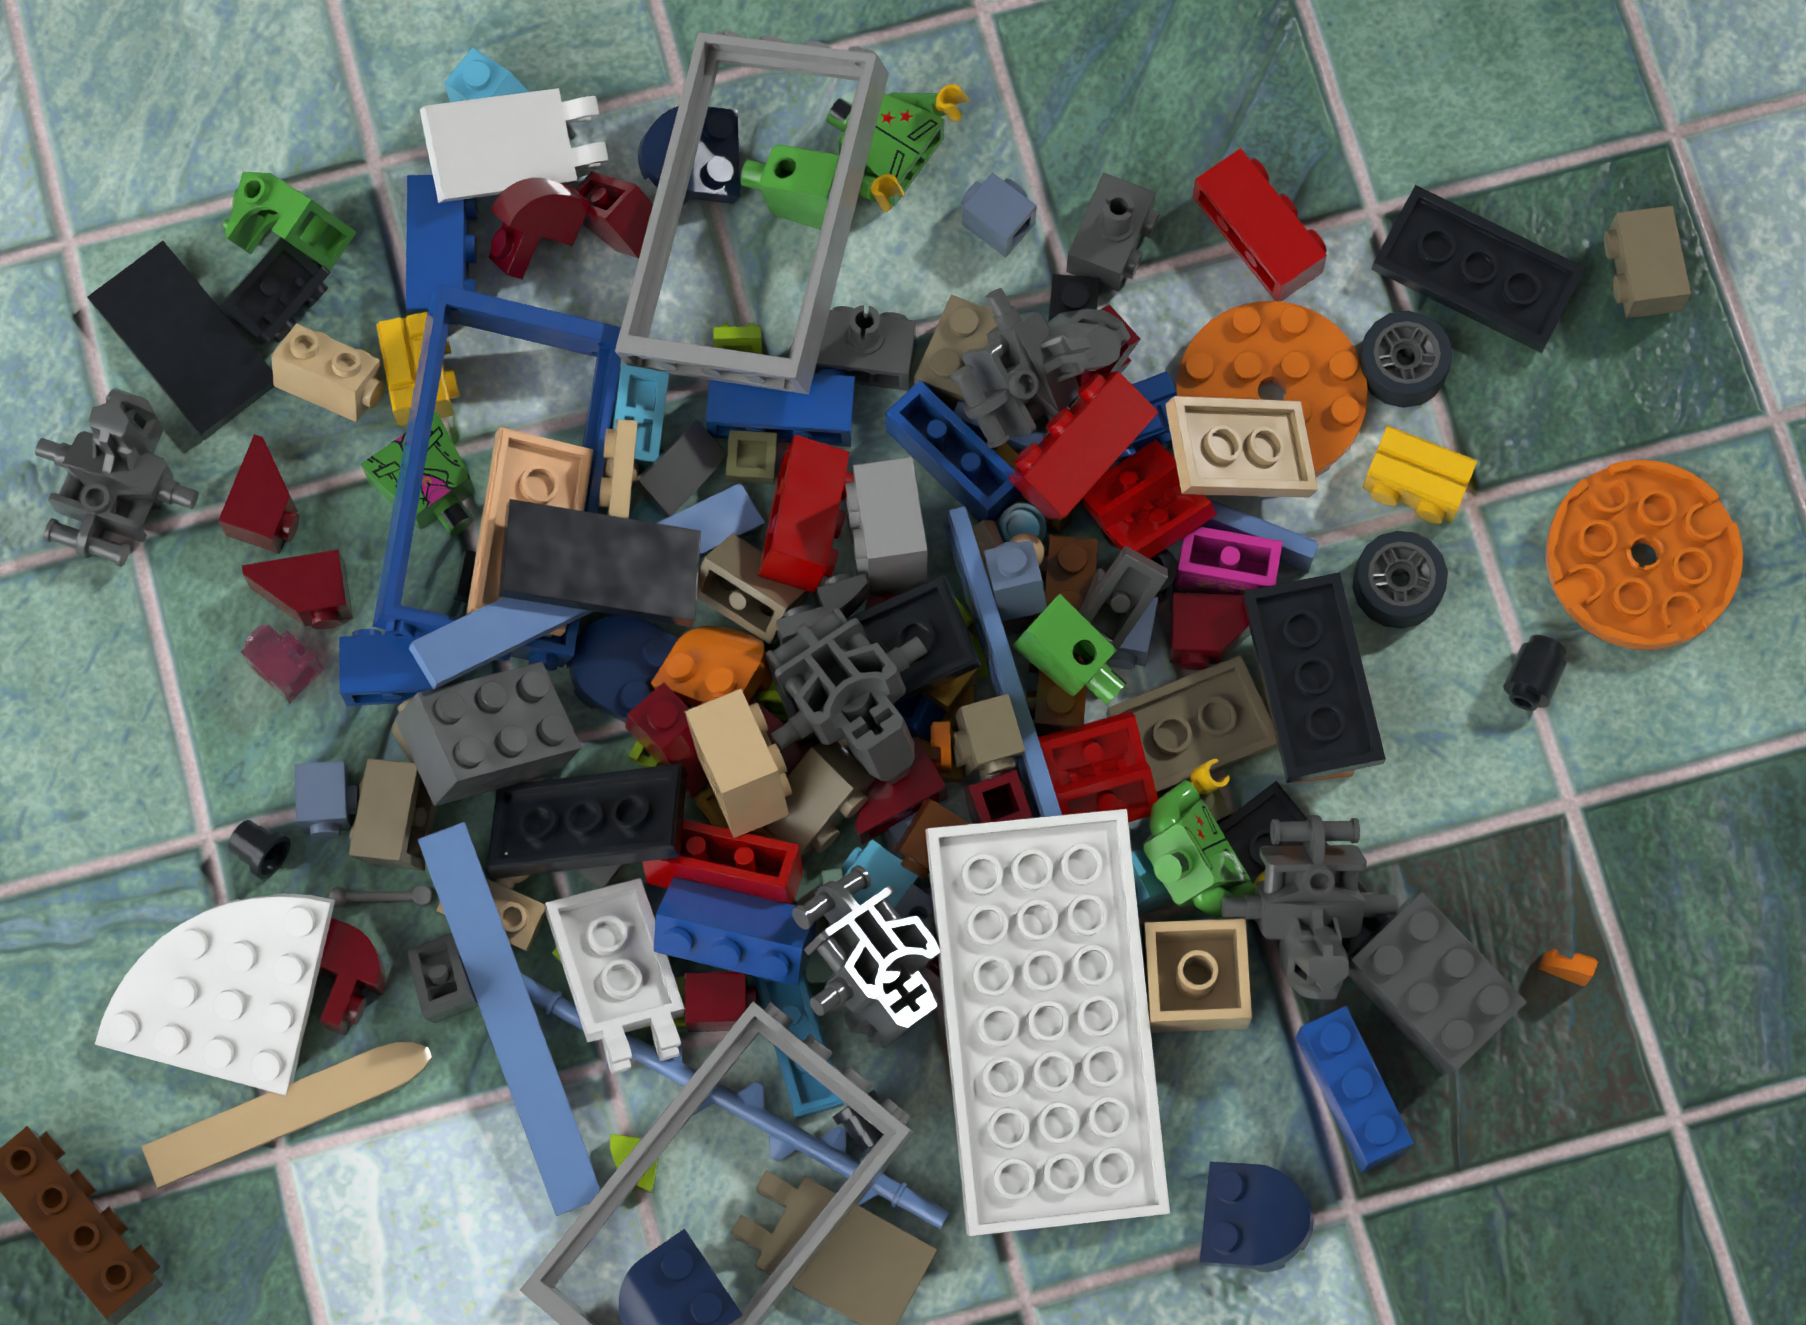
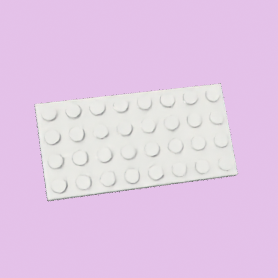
[925,809,1170,1236]

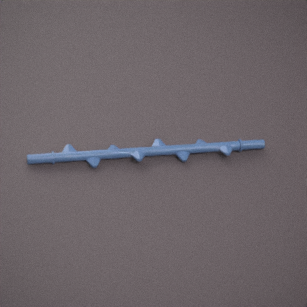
[521,973,950,1229]

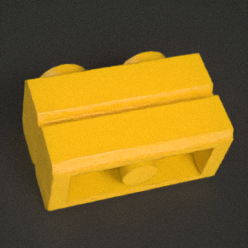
[376,312,460,426]
[1362,425,1478,524]

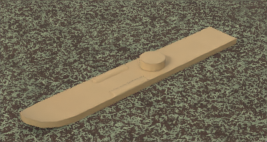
[141,1042,432,1189]

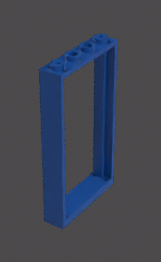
[372,284,621,671]

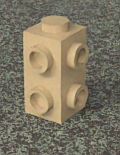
[271,323,384,422]

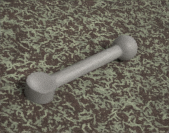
[328,886,433,907]

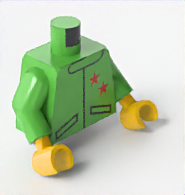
[826,84,970,212]
[1142,759,1265,918]

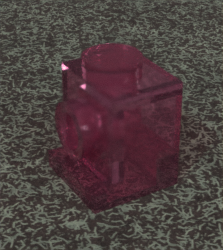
[241,624,324,704]

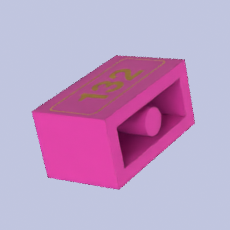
[1174,527,1283,595]

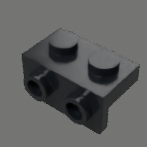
[218,237,331,345]

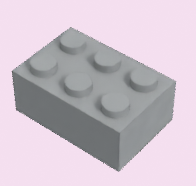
[845,457,927,597]

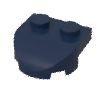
[638,106,740,206]
[566,615,678,723]
[1199,1161,1314,1272]
[619,1228,743,1325]

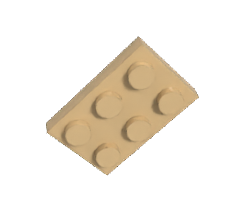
[1165,396,1318,498]

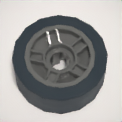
[1359,310,1452,408]
[1352,531,1448,629]

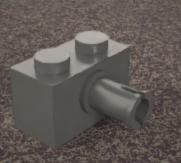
[1066,172,1160,292]
[814,305,916,391]

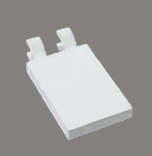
[420,88,609,203]
[545,878,685,1074]

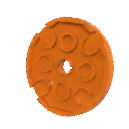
[1176,301,1368,477]
[1545,460,1743,650]

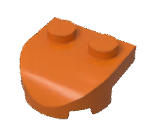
[651,626,773,707]

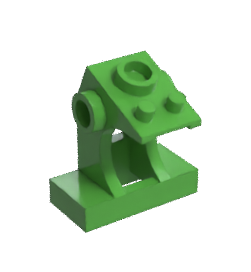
[223,172,357,271]

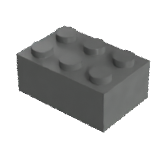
[395,662,582,806]
[1348,892,1527,1075]

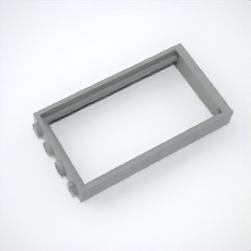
[615,30,889,395]
[519,1002,915,1325]

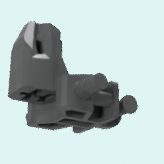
[950,288,1131,449]
[35,388,199,567]
[766,606,927,784]
[1221,815,1398,999]
[792,865,940,1049]

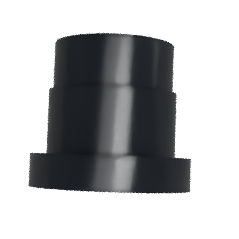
[228,820,291,879]
[832,1090,884,1152]

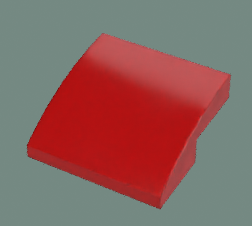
[1080,440,1217,559]
[1038,711,1158,823]

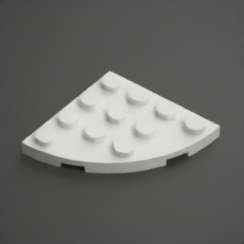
[95,893,335,1096]

